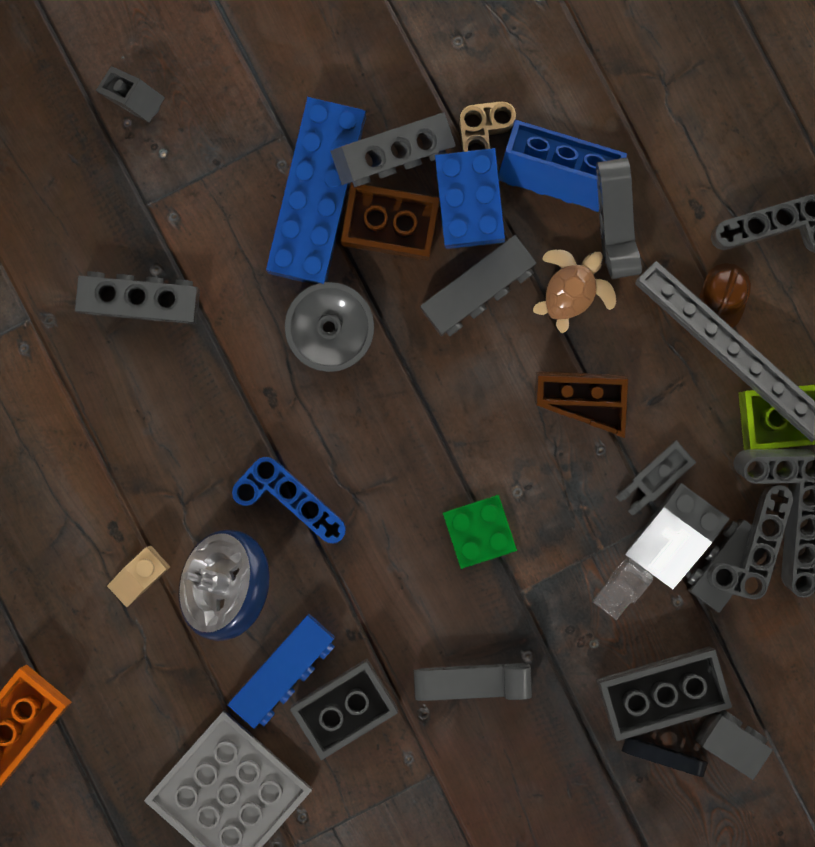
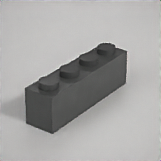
[420,235,537,336]

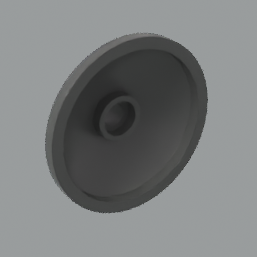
[285,282,374,372]

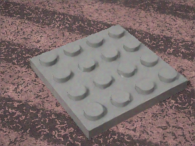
[144,710,313,847]

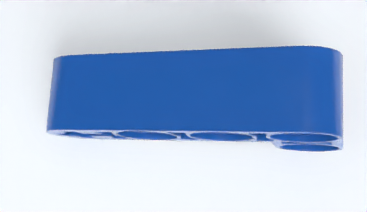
[232,457,346,544]

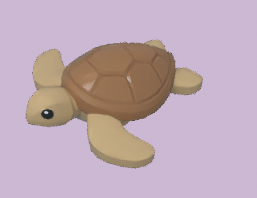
[533,250,616,333]

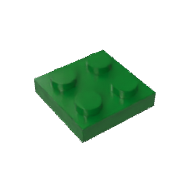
[443,494,517,569]

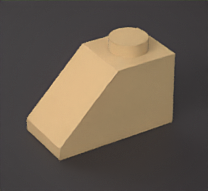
[107,546,171,607]

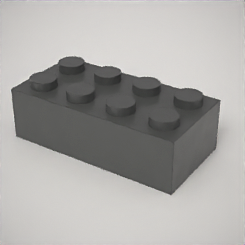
[596,646,732,741]

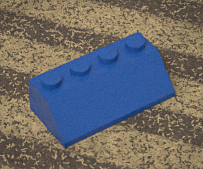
[498,120,627,212]

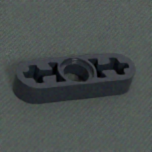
[621,737,708,777]

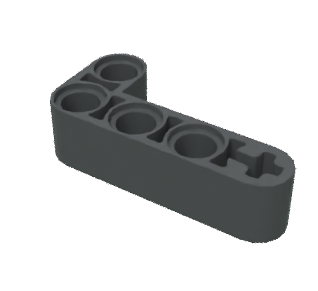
[596,157,642,279]
[711,194,815,253]
[707,485,793,600]
[413,663,532,701]

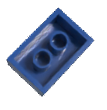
[435,148,505,249]

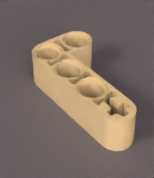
[459,102,516,152]

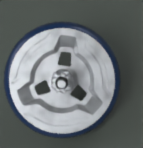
[179,530,270,641]

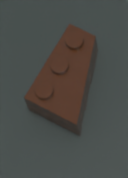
[535,372,628,438]

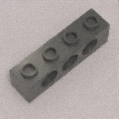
[330,112,456,187]
[75,271,200,324]

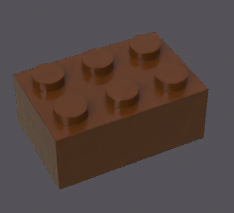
[341,183,440,261]

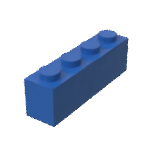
[228,613,335,729]

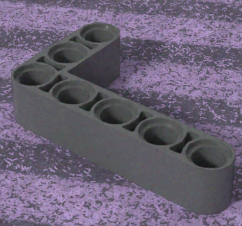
[733,449,815,598]

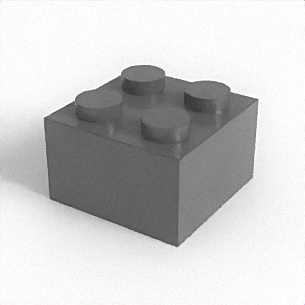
[693,710,773,780]

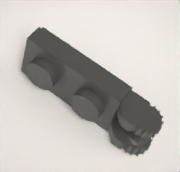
[616,440,696,516]

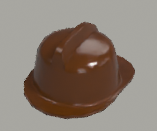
[699,263,751,328]

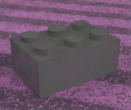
[290,658,398,760]

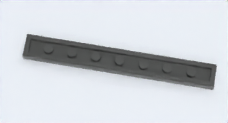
[635,261,815,442]

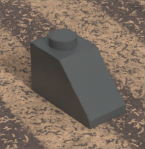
[96,66,165,122]

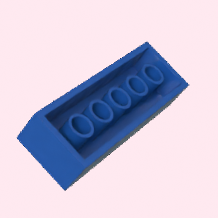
[266,97,366,285]

